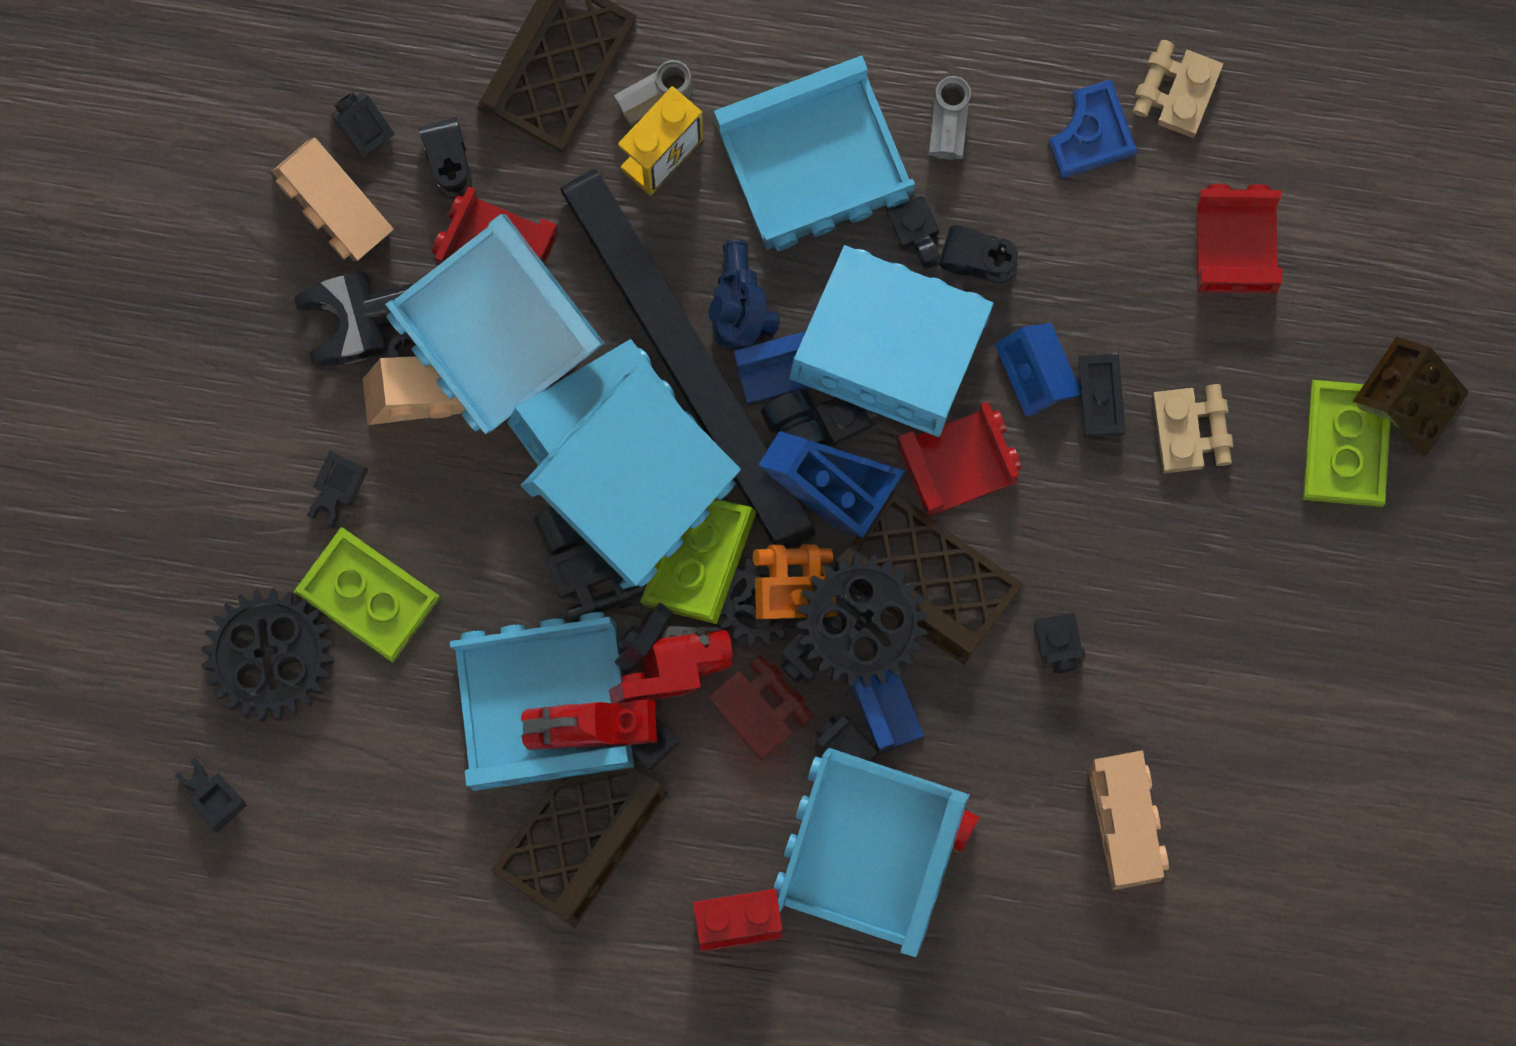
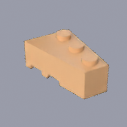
[271,137,394,261]
[362,356,465,425]
[1088,750,1169,890]

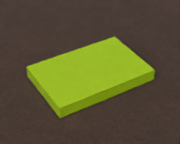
[1303,380,1390,507]
[640,499,756,624]
[293,527,440,663]

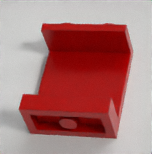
[1197,184,1282,293]
[432,186,558,266]
[897,402,1022,517]
[693,889,783,952]

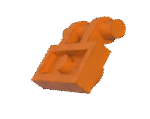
[753,544,837,619]

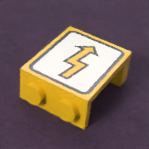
[618,86,704,196]

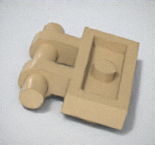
[1133,40,1224,138]
[1152,384,1234,473]

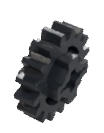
[719,559,796,648]

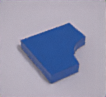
[1048,79,1137,179]

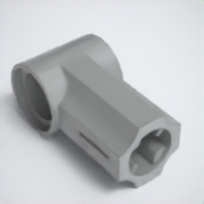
[614,60,693,127]
[928,76,971,160]

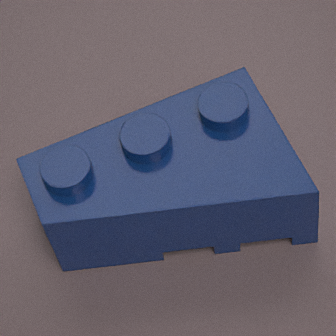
[758,431,904,538]

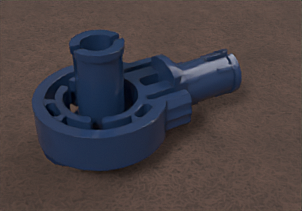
[709,239,780,350]

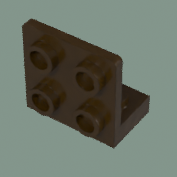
[1353,337,1468,455]

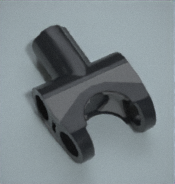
[294,272,413,367]

